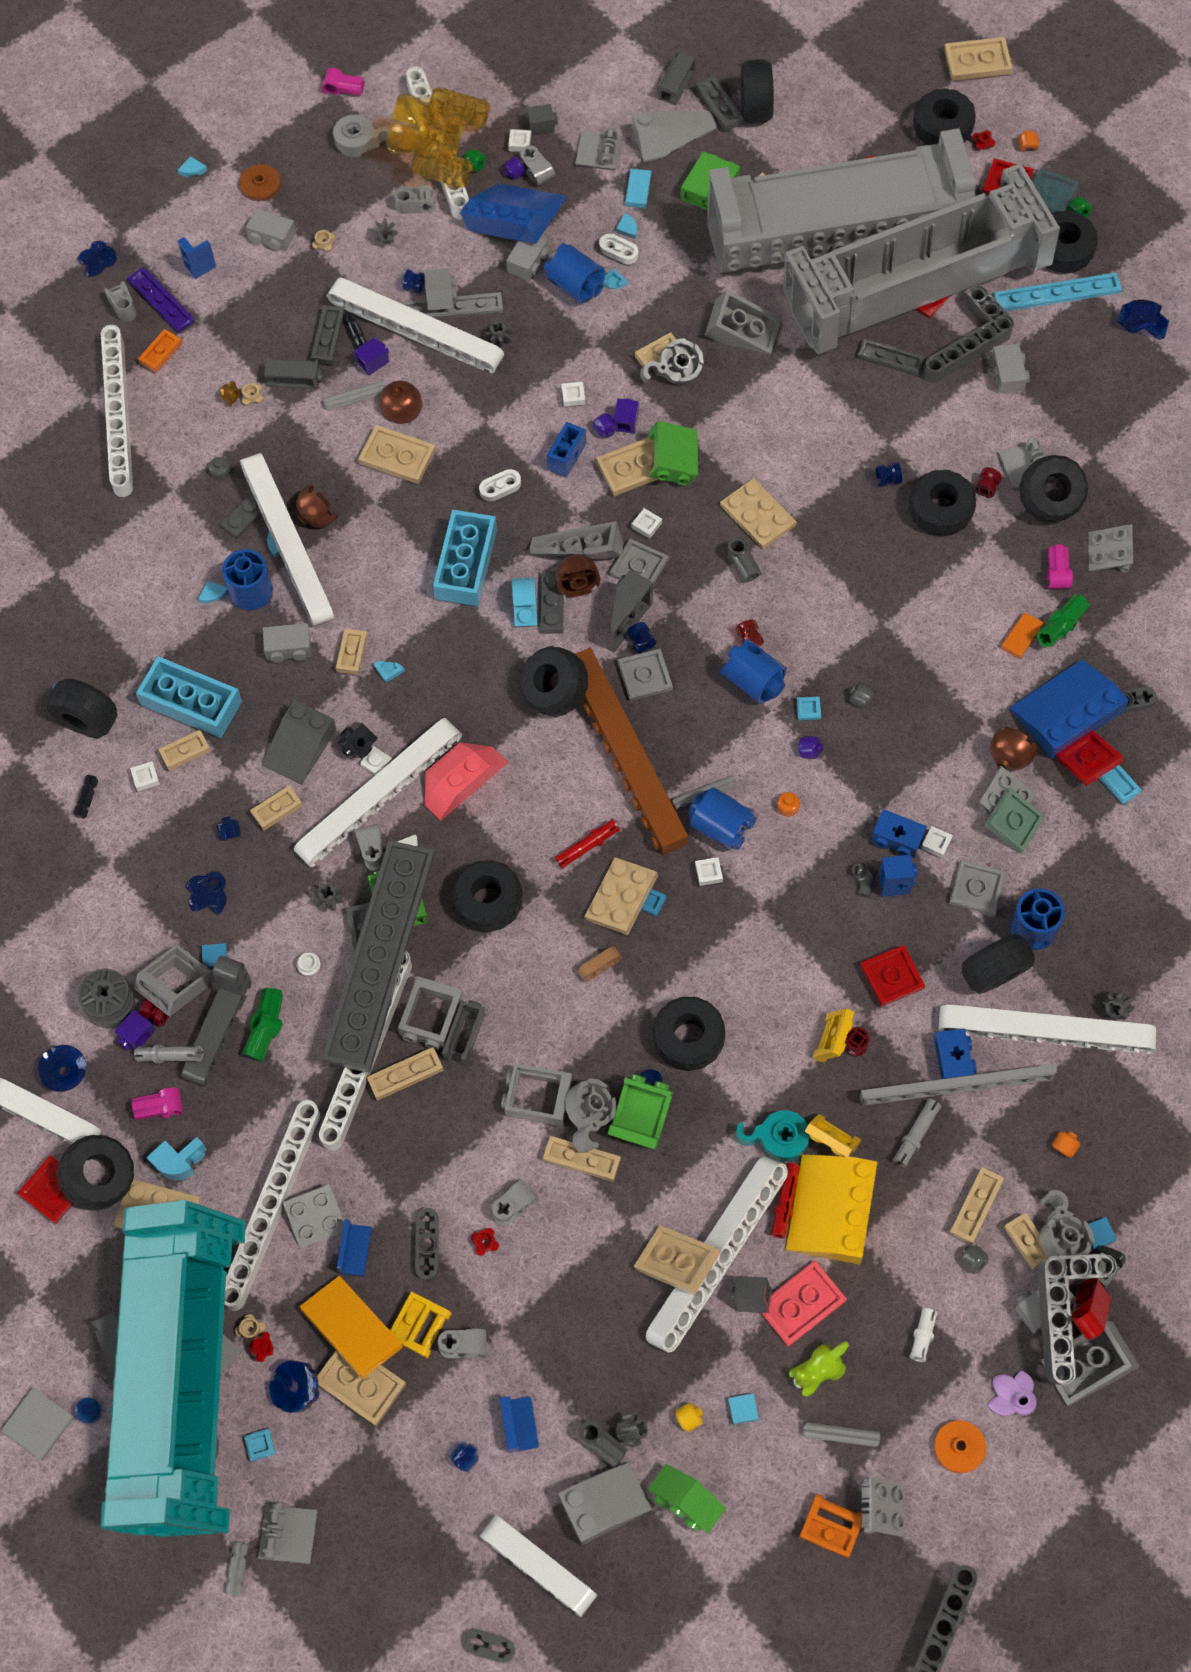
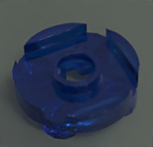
[269,1360,320,1413]

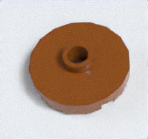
[239,164,281,201]

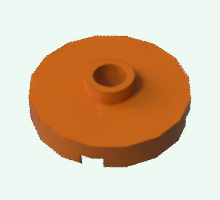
[934,1420,986,1474]

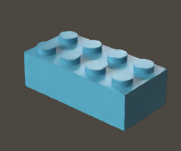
[433,510,497,606]
[136,656,242,739]

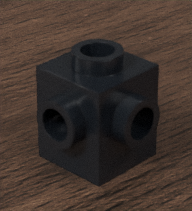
[337,722,378,759]

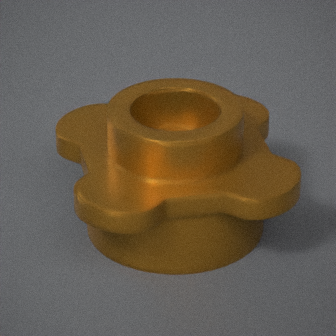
[220,381,241,407]

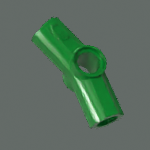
[1036,594,1090,648]
[242,987,284,1062]

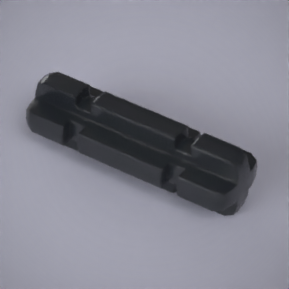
[343,312,367,349]
[73,774,98,819]

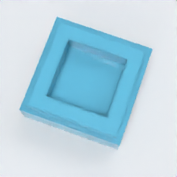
[797,697,821,721]
[728,1393,759,1425]
[244,1428,276,1462]

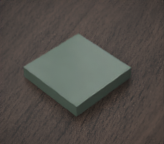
[984,788,1045,853]

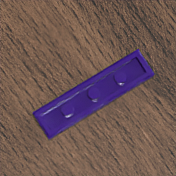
[127,267,195,334]

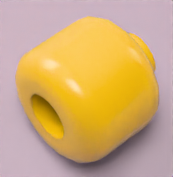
[675,1402,704,1432]

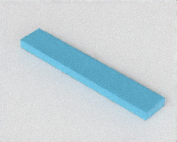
[992,272,1122,311]

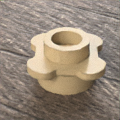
[312,230,336,251]
[240,383,263,405]
[235,1314,266,1344]

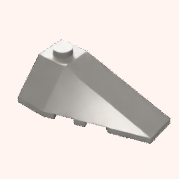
[633,111,717,162]
[529,521,624,560]

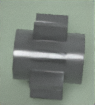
[371,218,398,246]
[485,320,512,347]
[313,881,343,912]
[1102,990,1135,1021]
[616,1414,648,1447]

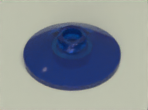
[37,1045,87,1092]

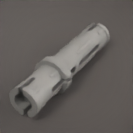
[134,1044,204,1064]
[892,1099,942,1168]

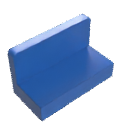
[177,237,216,279]
[337,1219,372,1277]
[500,1396,539,1453]

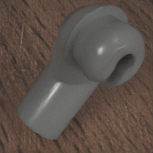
[852,863,874,898]

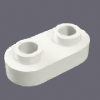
[599,234,638,265]
[479,469,521,502]

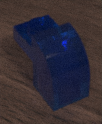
[1118,299,1169,340]

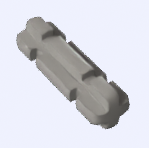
[226,1542,248,1596]

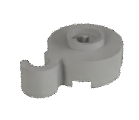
[333,115,394,157]
[640,339,704,384]
[565,1078,616,1153]
[1039,1190,1094,1266]

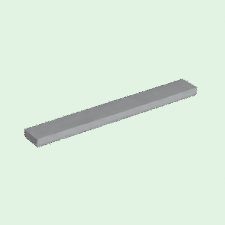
[860,1064,1057,1106]

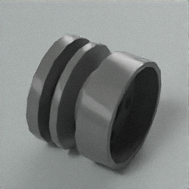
[78,968,136,1029]

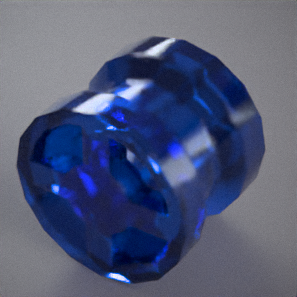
[403,269,425,294]

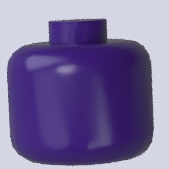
[503,156,526,180]
[593,413,617,438]
[799,736,823,759]

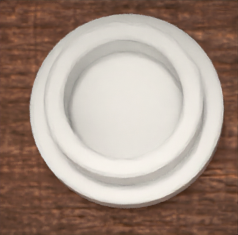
[296,953,321,976]

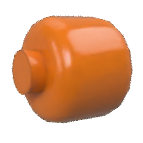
[1018,130,1039,152]
[777,792,800,817]
[1052,1131,1080,1158]

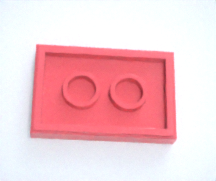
[761,1260,847,1347]

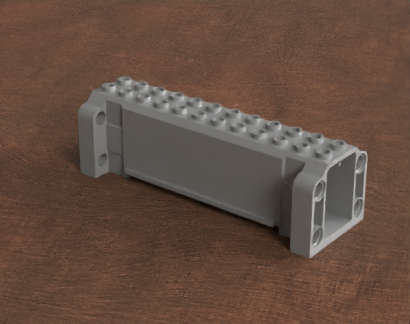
[707,129,975,273]
[784,163,1060,355]

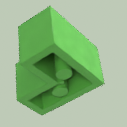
[648,1464,726,1534]

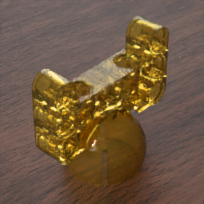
[386,87,490,188]

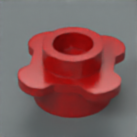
[972,130,996,150]
[471,1228,499,1256]
[250,1332,274,1362]

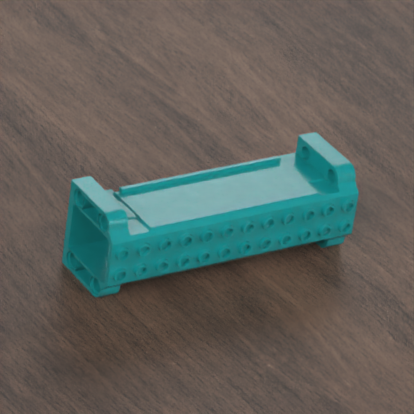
[100,1200,246,1537]

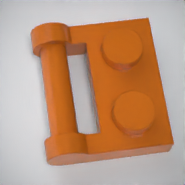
[799,1493,864,1559]

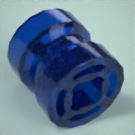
[875,462,902,487]
[627,622,657,653]

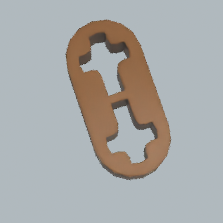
[578,946,622,982]

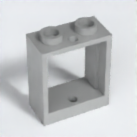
[134,944,212,1017]
[398,976,464,1050]
[501,1063,573,1127]

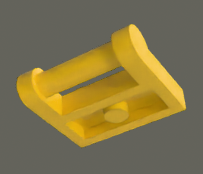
[812,1008,855,1063]
[805,1114,861,1158]
[390,1291,452,1359]

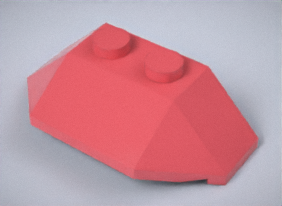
[425,742,508,821]

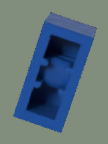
[546,421,586,477]
[871,809,927,858]
[879,855,917,897]
[934,1029,977,1079]

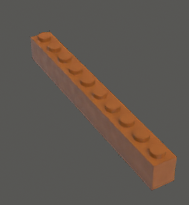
[575,647,688,855]

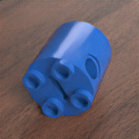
[544,243,606,304]
[222,549,273,610]
[719,639,787,704]
[689,787,757,850]
[1010,889,1065,950]

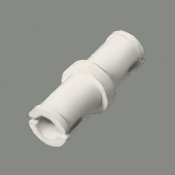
[910,1308,938,1362]

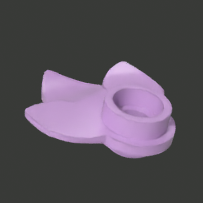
[988,1371,1037,1416]

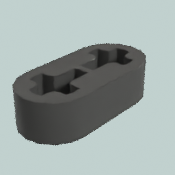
[465,1630,515,1663]

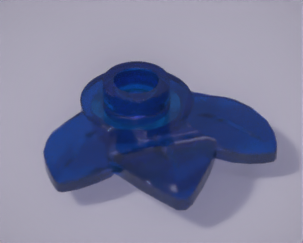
[77,240,117,277]
[185,871,227,915]

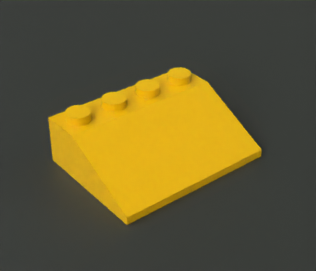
[786,1155,877,1265]

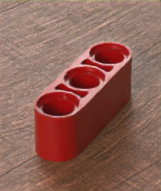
[1071,1279,1111,1340]

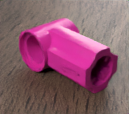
[322,68,365,96]
[1047,545,1073,589]
[132,1088,183,1120]

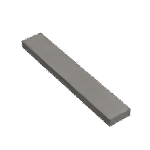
[377,292,503,325]

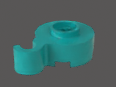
[736,1110,810,1162]

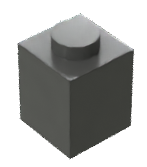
[527,104,558,136]
[731,1277,772,1313]

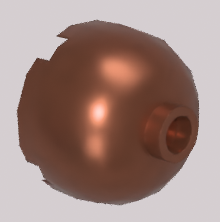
[379,380,423,424]
[296,484,339,528]
[555,555,601,598]
[990,727,1038,771]

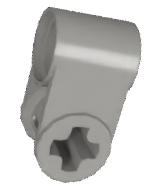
[520,145,555,187]
[394,185,435,214]
[104,281,137,322]
[355,824,384,871]
[492,1180,539,1226]
[438,1329,487,1359]

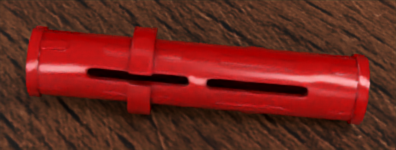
[554,819,620,869]
[770,1163,801,1239]

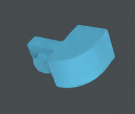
[512,576,537,627]
[147,1137,207,1181]

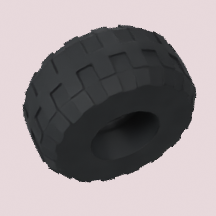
[740,59,774,123]
[913,88,976,145]
[1045,210,1098,273]
[1019,455,1088,523]
[909,470,976,536]
[520,646,588,717]
[47,678,118,738]
[452,860,523,932]
[961,934,1035,994]
[653,996,725,1071]
[57,1135,134,1211]

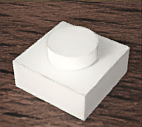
[509,129,531,152]
[561,382,585,407]
[632,508,662,539]
[360,746,393,775]
[130,761,160,792]
[921,826,953,858]
[695,857,723,886]

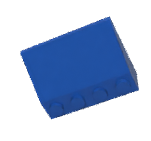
[460,183,566,244]
[1009,659,1128,759]

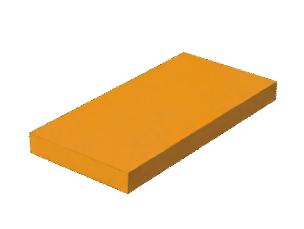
[299,1276,403,1380]

